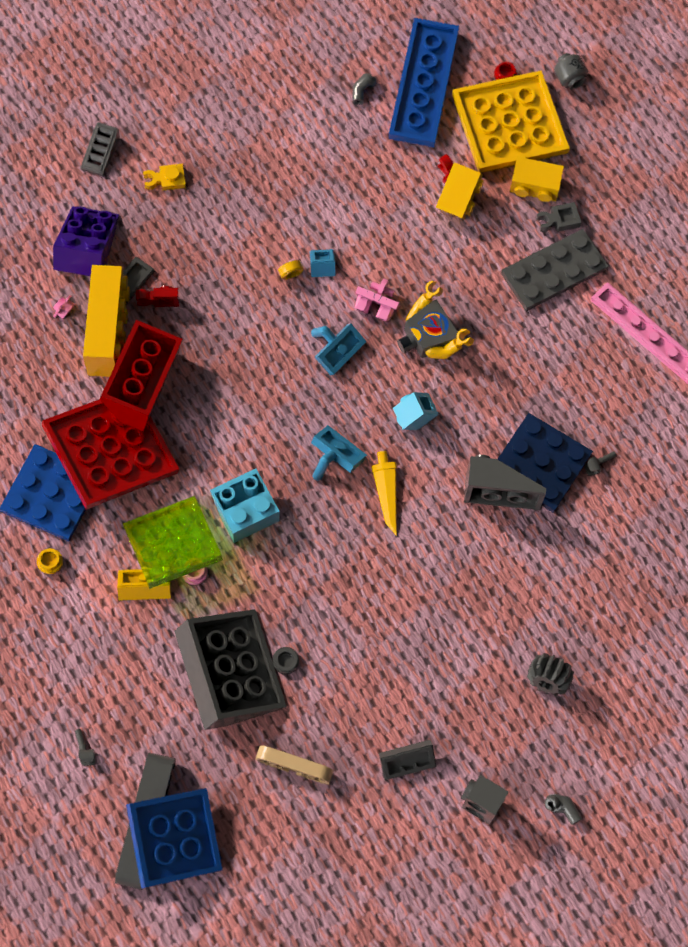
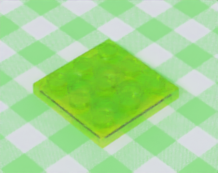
[122,496,223,589]

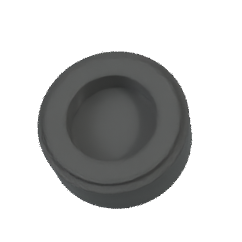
[273,647,299,674]

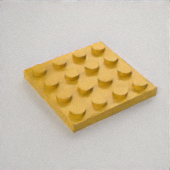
[452,70,570,173]

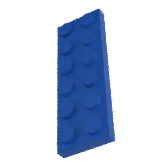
[388,18,459,147]

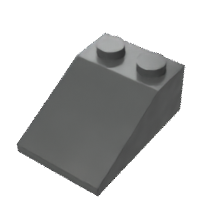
[464,455,546,510]

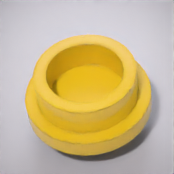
[37,548,63,574]

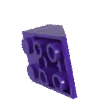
[53,206,119,276]

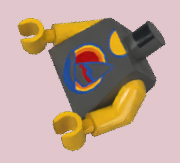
[397,281,474,359]

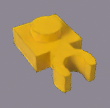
[143,163,186,191]

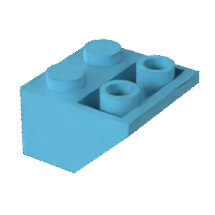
[210,469,280,543]

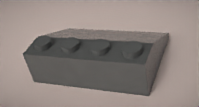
[174,609,287,730]

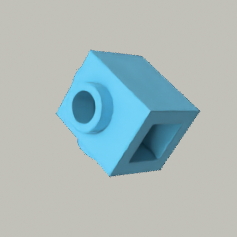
[393,392,439,430]

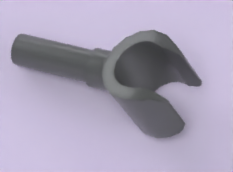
[585,451,617,476]
[75,729,95,766]

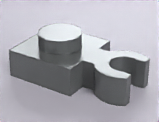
[536,202,582,232]

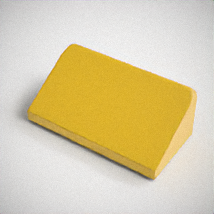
[117,568,171,600]

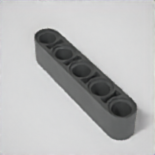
[115,752,176,890]

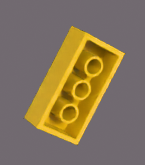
[83,265,130,377]

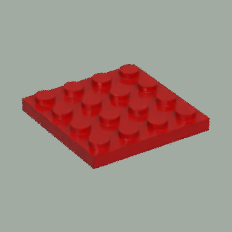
[42,399,179,510]

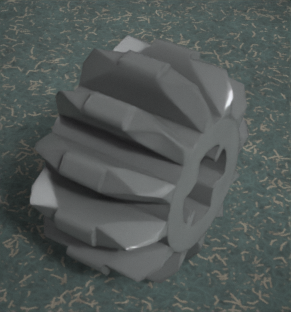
[527,653,574,696]

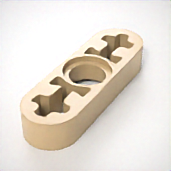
[255,746,334,785]

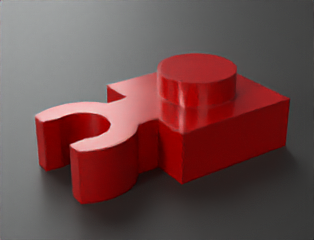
[136,286,179,307]

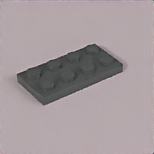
[501,229,609,311]

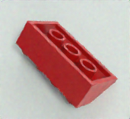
[100,320,183,431]

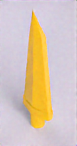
[371,451,397,536]

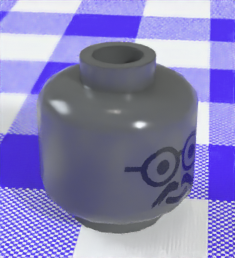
[554,53,588,89]

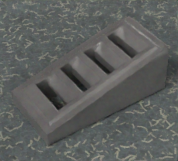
[81,122,120,177]

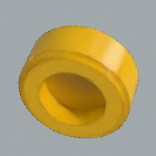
[278,260,304,280]

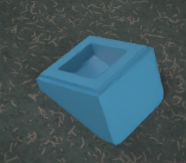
[310,249,335,277]

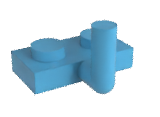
[311,323,367,375]
[311,425,367,481]

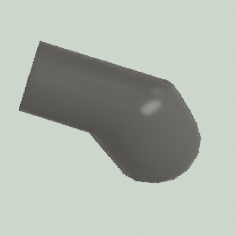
[352,73,377,104]
[544,794,583,825]

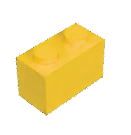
[509,157,564,202]
[436,162,485,219]

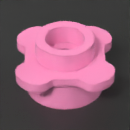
[53,295,75,319]

